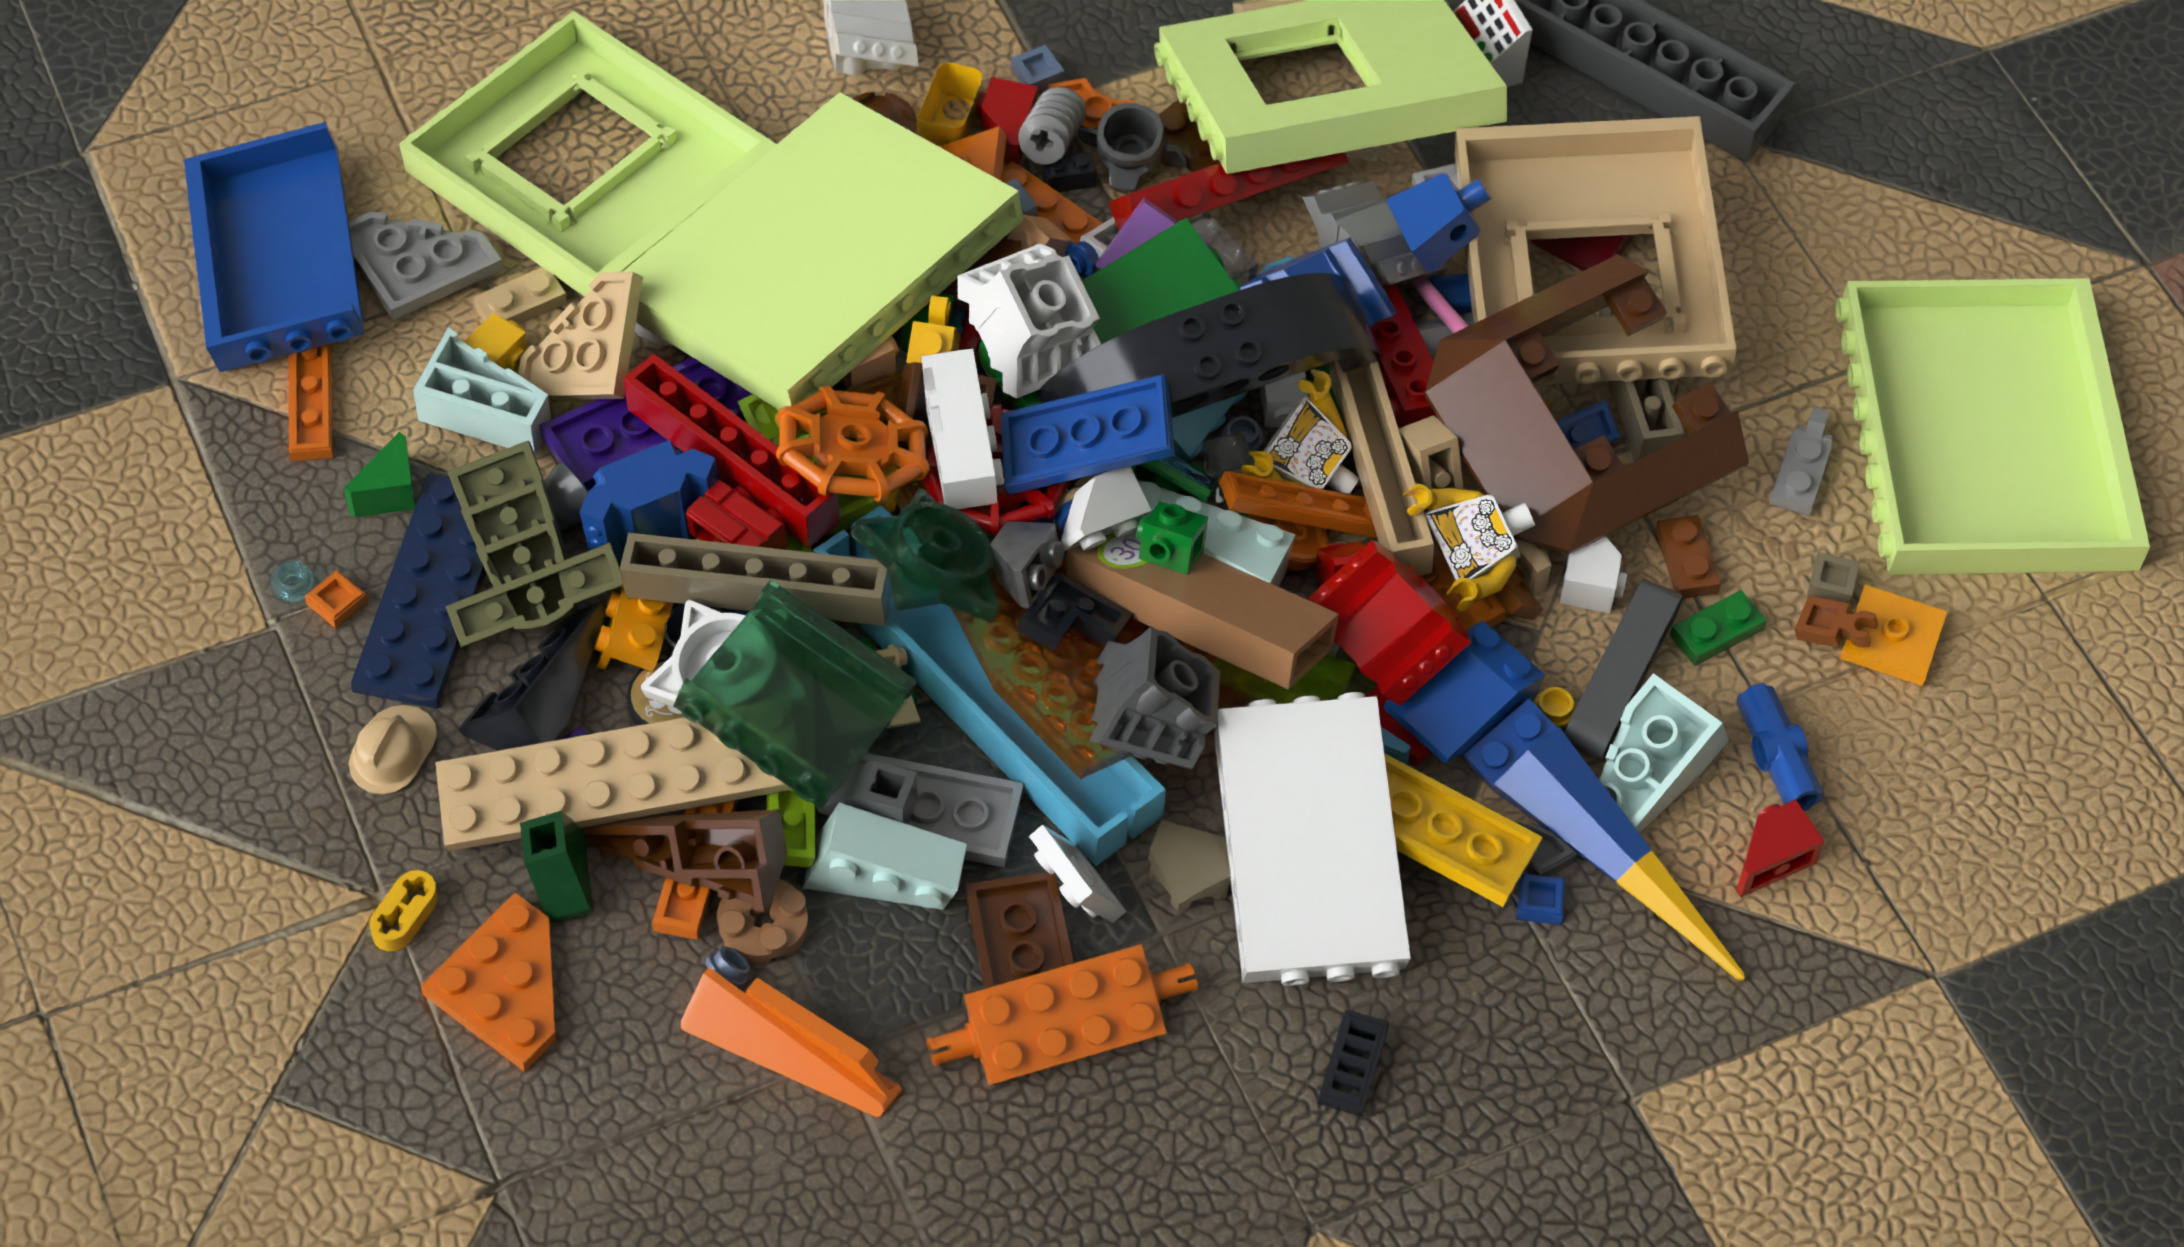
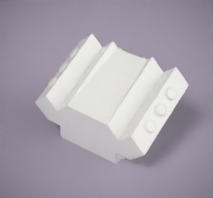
[823,0,919,75]
[958,243,1100,398]

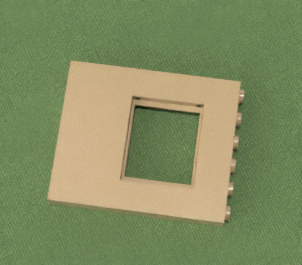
[1454,116,1737,386]

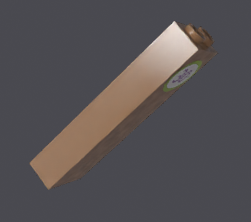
[1064,530,1339,689]

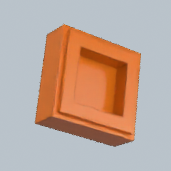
[304,570,368,629]

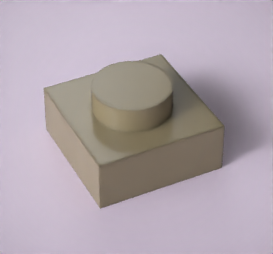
[1807,552,1860,603]

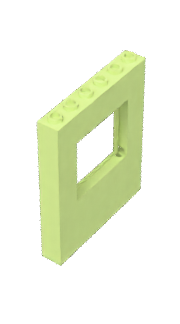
[1154,0,1507,174]
[399,11,776,296]

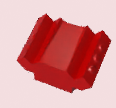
[1307,540,1471,706]

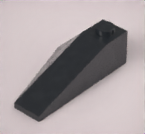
[458,601,607,751]

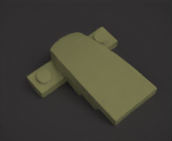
[445,441,623,648]

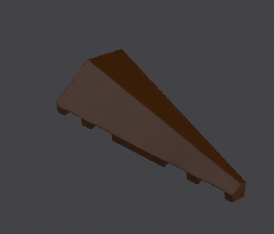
[582,809,787,911]

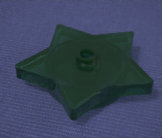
[850,489,1000,623]

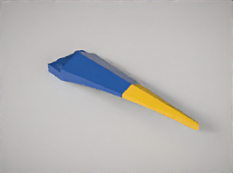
[1463,698,1745,981]

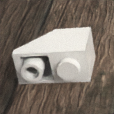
[1061,466,1152,551]

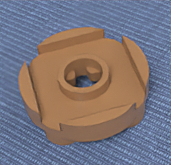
[717,879,809,965]

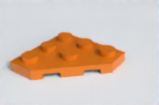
[421,893,556,1072]

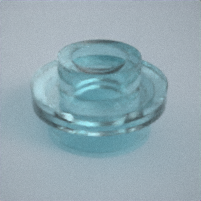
[270,561,315,603]

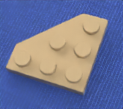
[518,272,643,400]

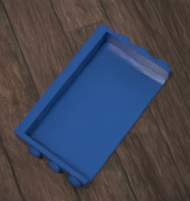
[184,122,365,372]

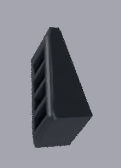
[1317,1010,1389,1117]

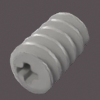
[1018,87,1086,165]

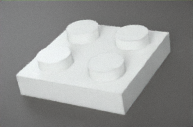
[1029,825,1127,923]

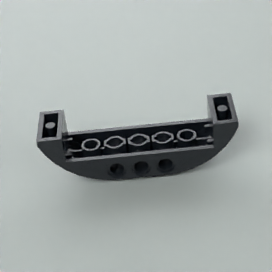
[1037,273,1383,418]

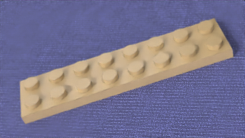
[435,698,804,852]

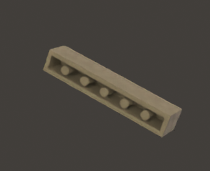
[620,533,893,626]

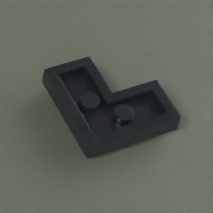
[1016,571,1133,651]

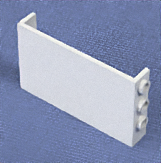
[1213,692,1410,986]

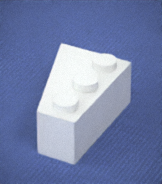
[921,348,1004,511]

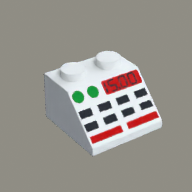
[1453,0,1532,87]

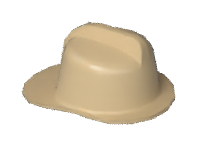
[349,705,437,795]

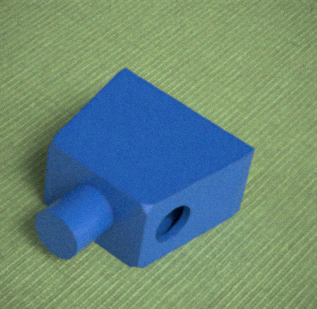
[1386,173,1491,274]

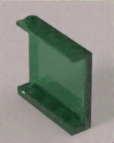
[673,579,917,809]

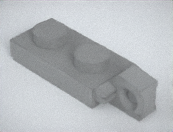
[1769,407,1833,516]

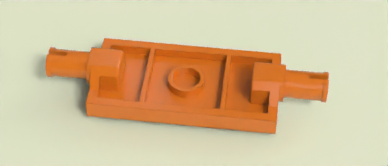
[926,944,1198,1085]

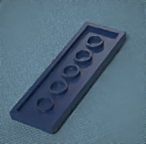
[351,473,486,709]

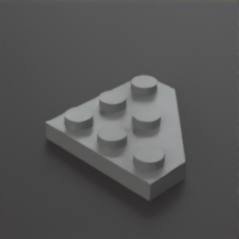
[349,211,503,320]

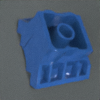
[1239,237,1397,326]
[580,440,719,565]

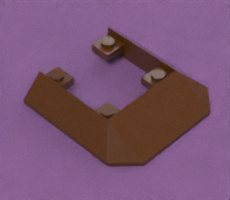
[1424,255,1749,555]

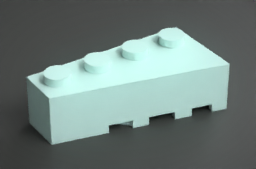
[1137,479,1295,587]

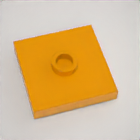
[1839,584,1947,686]

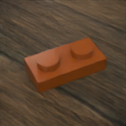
[1655,515,1721,599]

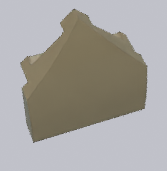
[1148,820,1231,911]

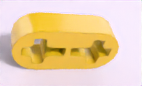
[370,870,438,952]

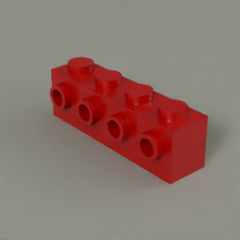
[1371,284,1439,428]

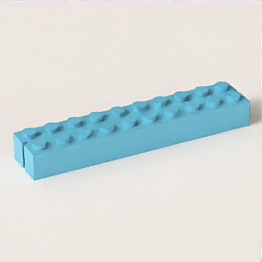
[813,505,1166,866]

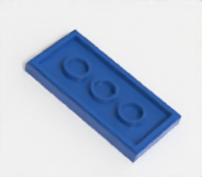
[1000,374,1175,494]

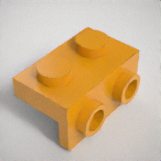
[594,586,673,672]

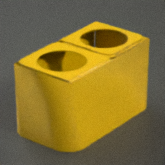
[917,62,983,146]

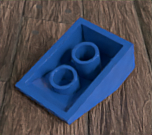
[1383,620,1545,764]

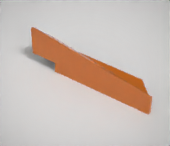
[681,967,902,1118]

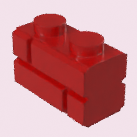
[685,480,788,550]

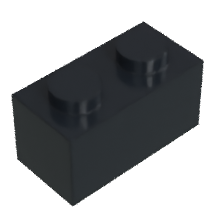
[1041,152,1097,193]

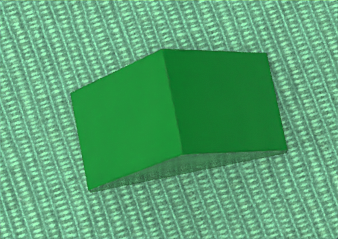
[344,432,416,517]

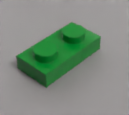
[1670,590,1767,666]

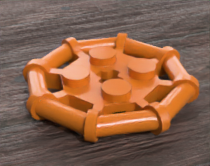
[776,385,930,502]

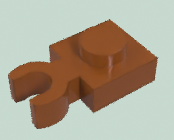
[1794,596,1878,647]

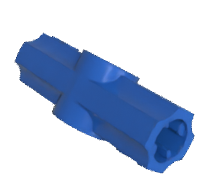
[1736,683,1824,811]

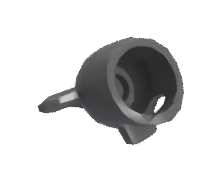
[1077,103,1187,193]

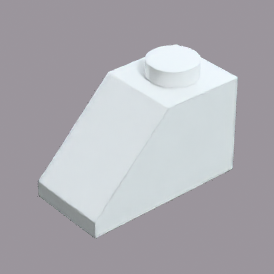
[1559,536,1627,613]

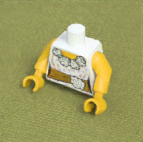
[1241,369,1359,494]
[1403,484,1535,611]

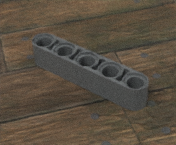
[1564,578,1684,760]

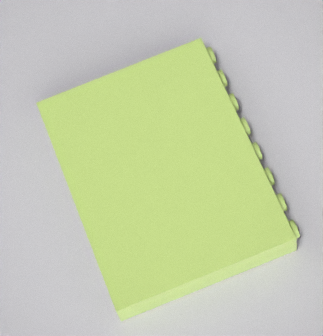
[622,92,1024,410]
[1835,278,2150,575]

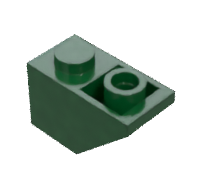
[520,810,594,924]

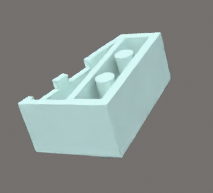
[413,327,551,455]
[803,803,967,910]

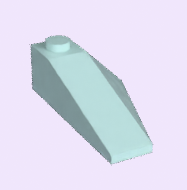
[1599,673,1729,834]

